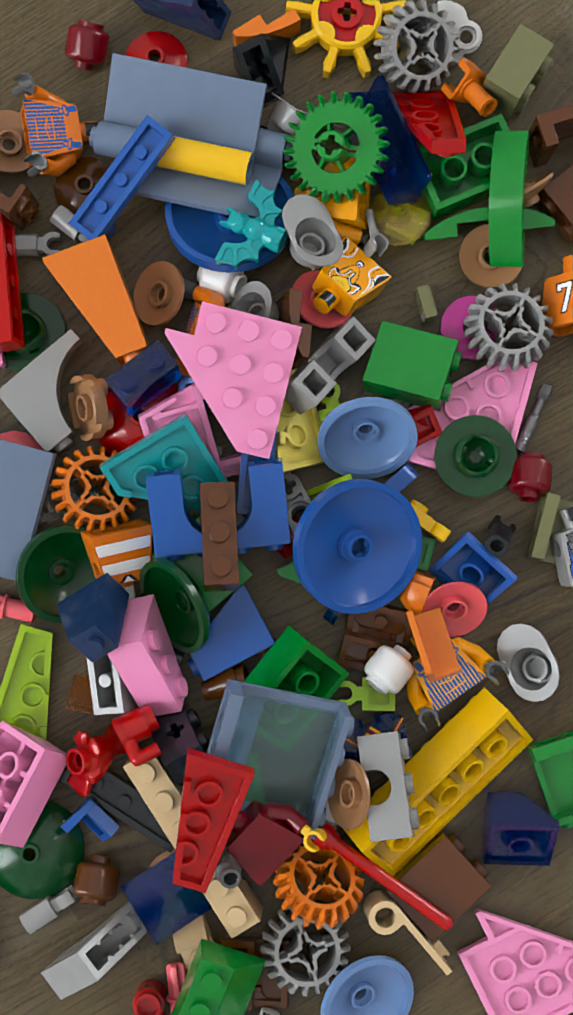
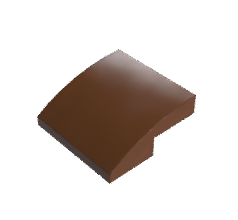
[276,288,312,369]
[337,604,416,671]
[221,937,291,1011]

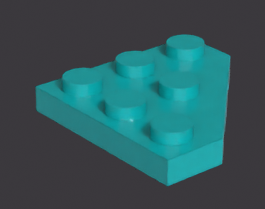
[100,413,237,513]

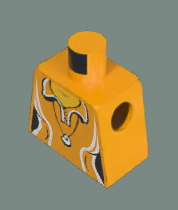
[312,236,392,316]

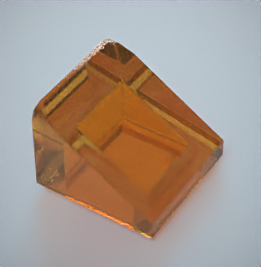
[66,675,94,714]

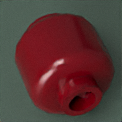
[65,19,110,71]
[508,452,552,503]

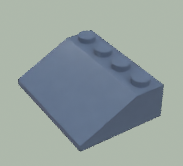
[0,439,56,581]

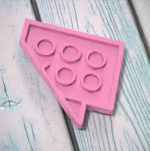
[165,302,302,459]
[406,361,538,488]
[457,908,573,1015]

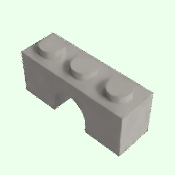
[285,316,375,414]
[357,731,420,842]

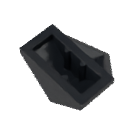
[232,34,290,104]

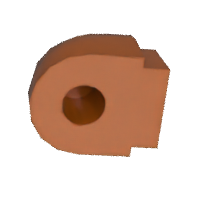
[399,570,437,615]

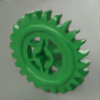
[282,91,390,204]

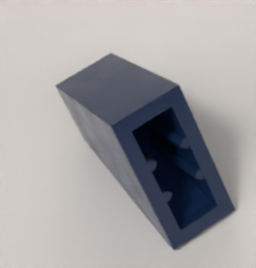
[133,0,232,40]
[57,573,129,662]

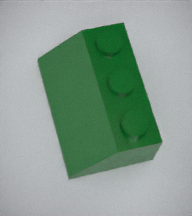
[171,938,265,1015]

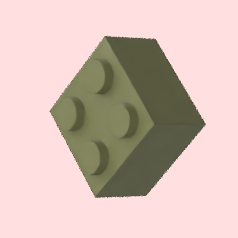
[482,23,554,122]

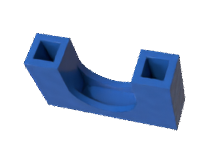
[145,458,291,561]

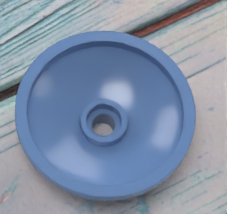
[317,397,418,479]
[320,955,414,1015]

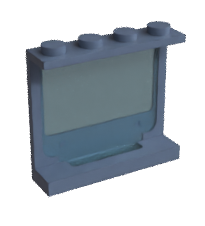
[207,679,354,840]

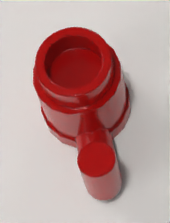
[111,704,162,766]
[132,979,168,1015]

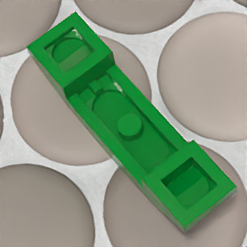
[489,131,529,267]
[421,206,555,241]

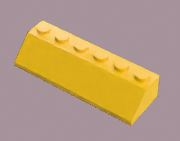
[343,687,533,876]

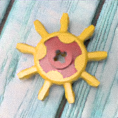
[285,0,406,79]

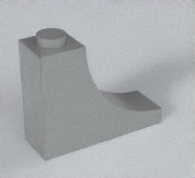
[0,329,83,454]
[41,890,163,1000]

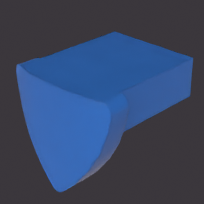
[60,798,120,841]

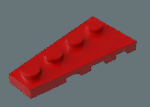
[387,90,466,157]
[173,747,255,893]

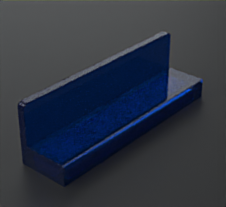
[341,74,432,205]

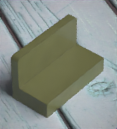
[526,492,573,565]

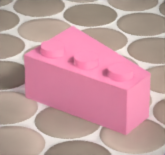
[107,594,188,716]

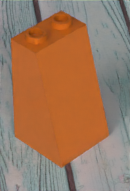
[42,234,154,369]

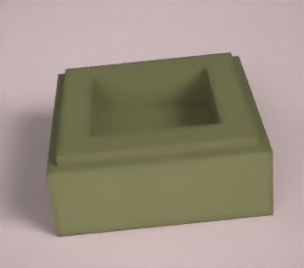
[414,284,438,325]

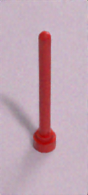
[312,820,453,930]

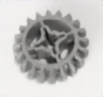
[373,0,460,93]
[464,283,554,372]
[260,908,351,997]

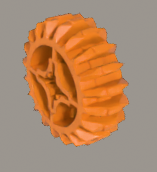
[51,446,140,533]
[273,842,365,930]

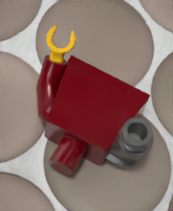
[215,800,327,889]

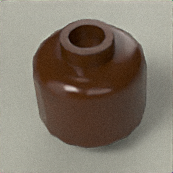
[73,855,120,907]

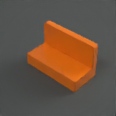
[406,607,461,683]

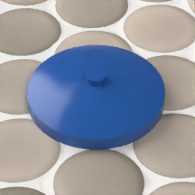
[165,176,294,273]
[292,479,422,614]

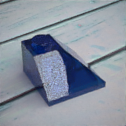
[483,791,560,866]
[121,850,212,945]

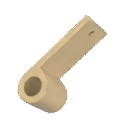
[363,890,452,975]

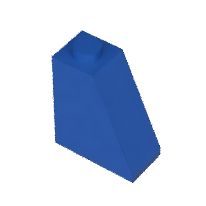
[187,585,275,681]

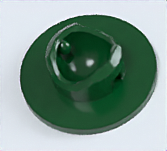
[4,293,66,373]
[434,415,517,497]

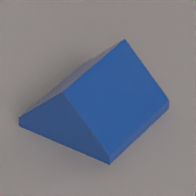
[429,531,518,605]

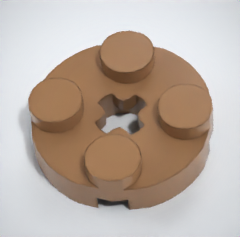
[67,374,114,441]

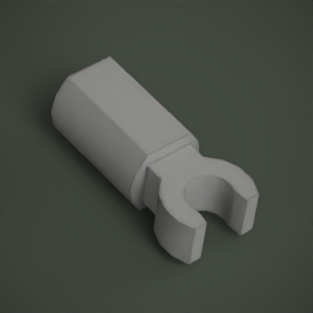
[50,205,89,243]
[15,232,62,256]
[19,884,77,934]

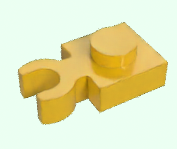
[410,499,451,543]

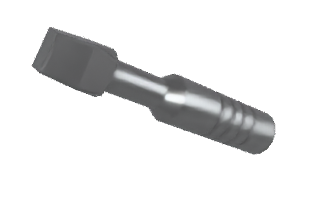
[515,383,553,453]

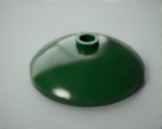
[16,525,96,623]
[140,558,210,653]
[0,800,85,899]

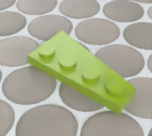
[0,623,53,740]

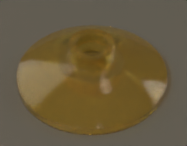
[367,185,431,246]

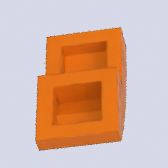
[232,9,301,46]

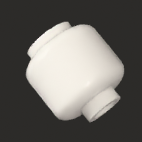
[197,267,247,304]
[364,644,414,696]

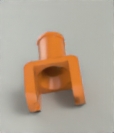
[441,57,498,117]

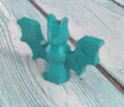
[215,180,288,269]

